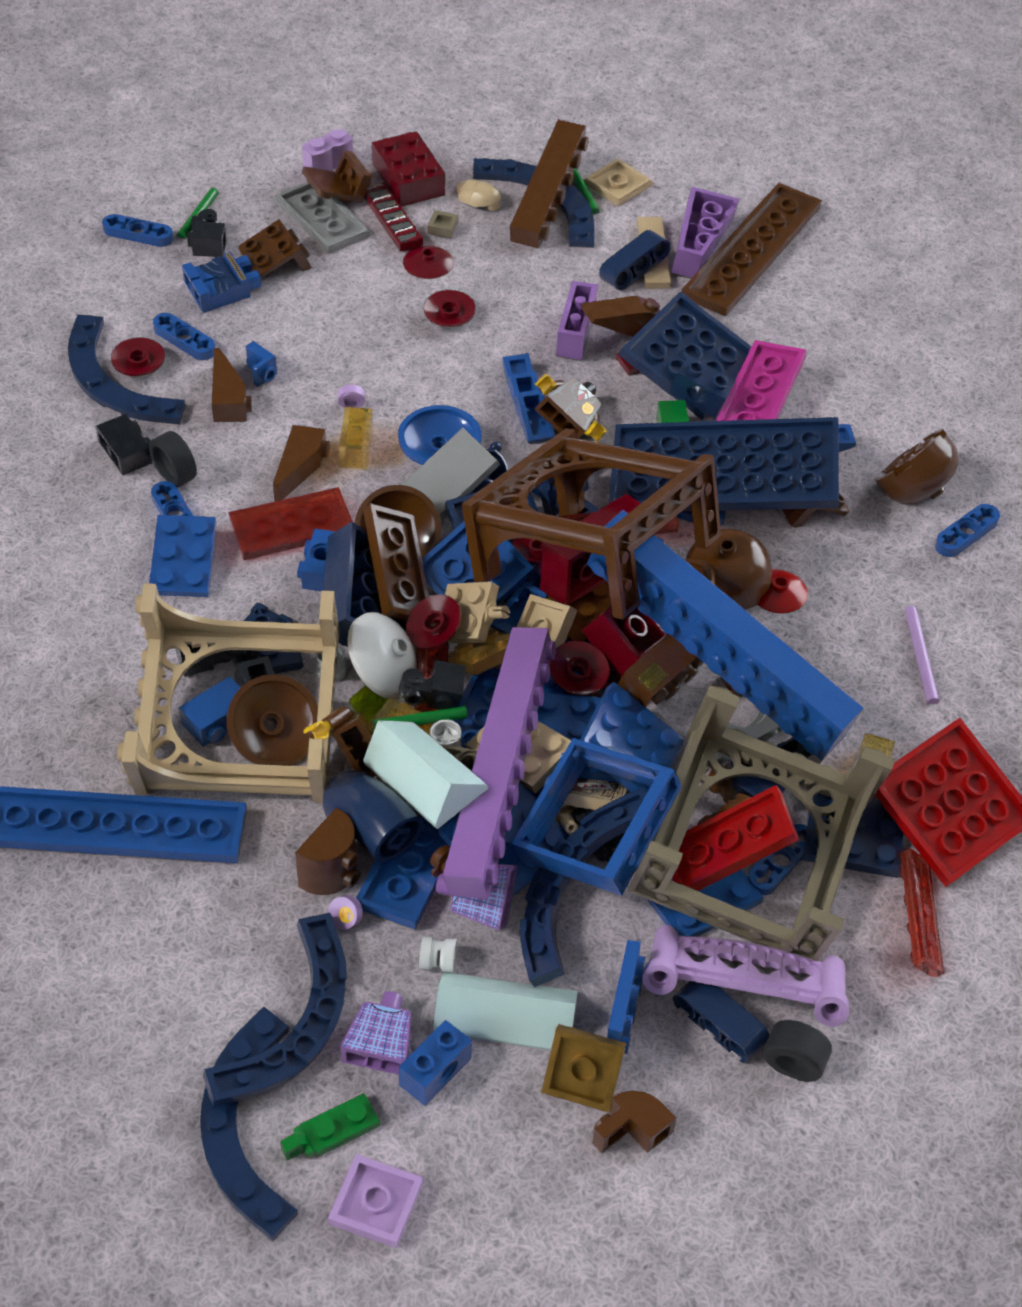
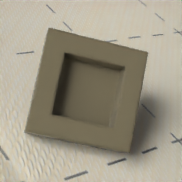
[427,210,459,238]

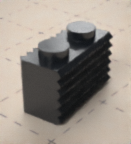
[95,413,153,476]

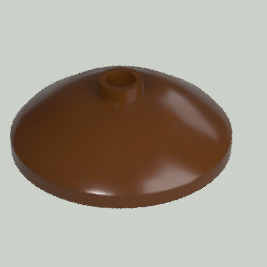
[355,485,441,558]
[226,675,318,766]

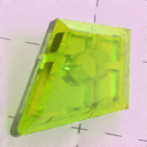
[349,685,392,728]

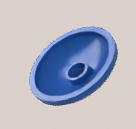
[398,405,482,465]

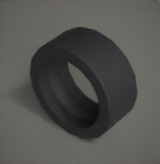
[149,431,197,487]

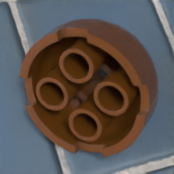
[874,429,959,504]
[685,529,772,610]

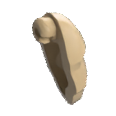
[456,179,501,211]

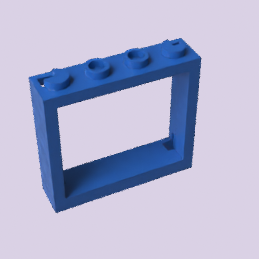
[511,738,682,896]

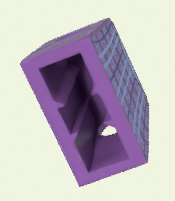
[436,864,518,930]
[341,991,411,1075]

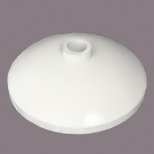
[348,612,419,700]

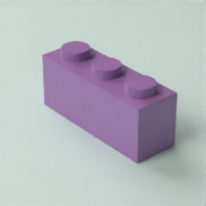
[556,281,598,360]

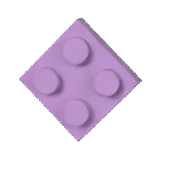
[328,1154,424,1248]

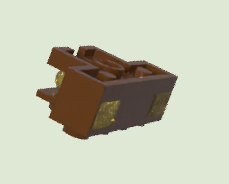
[618,634,704,708]

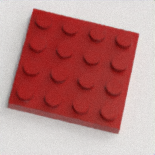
[875,717,1022,888]

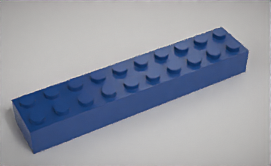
[587,510,864,761]

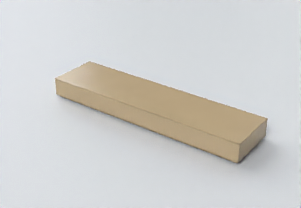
[637,217,671,289]

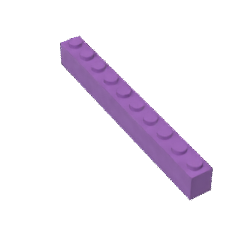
[443,627,556,898]

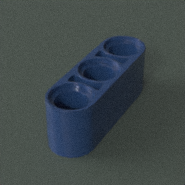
[599,230,671,290]
[672,981,770,1063]

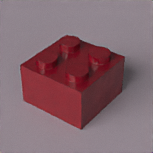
[582,607,667,678]

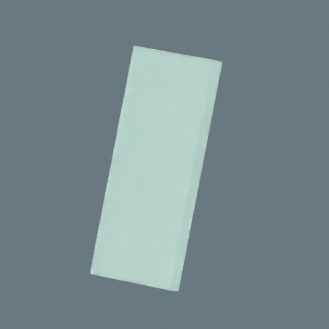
[363,720,488,829]
[433,972,578,1050]

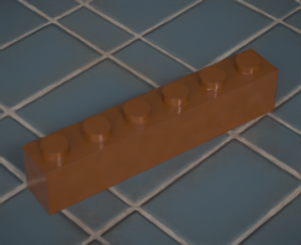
[510,119,589,249]

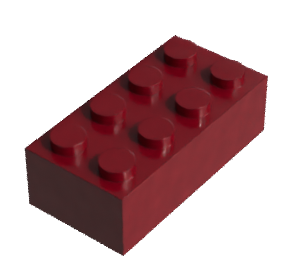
[540,494,641,605]

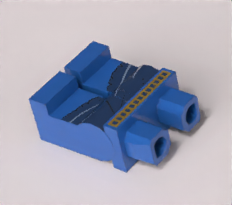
[182,251,262,313]

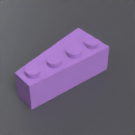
[671,187,740,278]

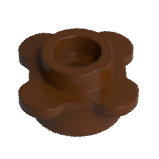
[430,845,451,878]

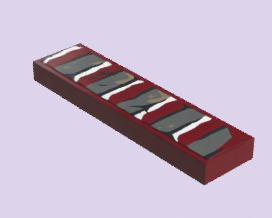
[364,183,423,252]

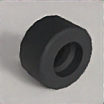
[763,1020,832,1082]

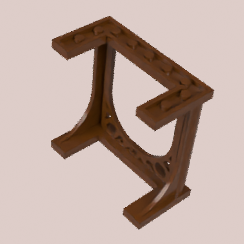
[462,428,721,619]

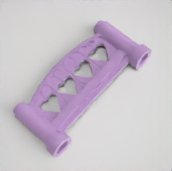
[642,925,849,1027]

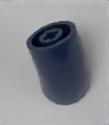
[322,770,424,862]

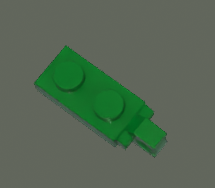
[280,1093,380,1161]

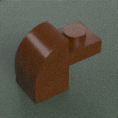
[592,1091,676,1153]

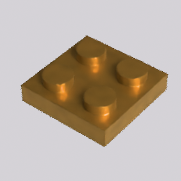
[446,629,510,675]
[541,1024,626,1113]

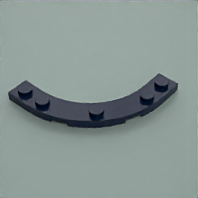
[473,158,594,248]
[68,314,186,425]
[520,787,647,987]
[203,913,347,1107]
[200,1006,298,1241]

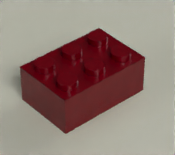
[372,131,445,207]

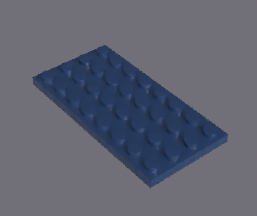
[609,417,839,512]

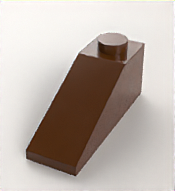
[581,295,660,337]
[211,348,252,422]
[273,425,330,502]

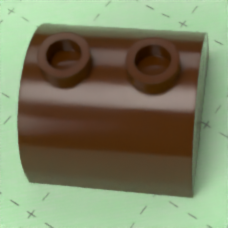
[295,807,360,895]

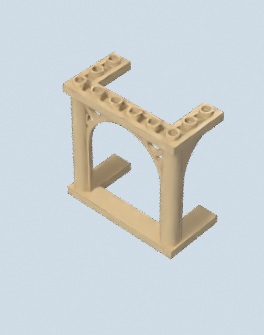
[117,583,339,803]

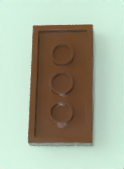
[363,504,429,621]

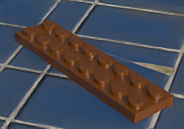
[681,182,822,317]

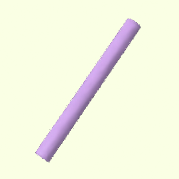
[905,606,939,704]

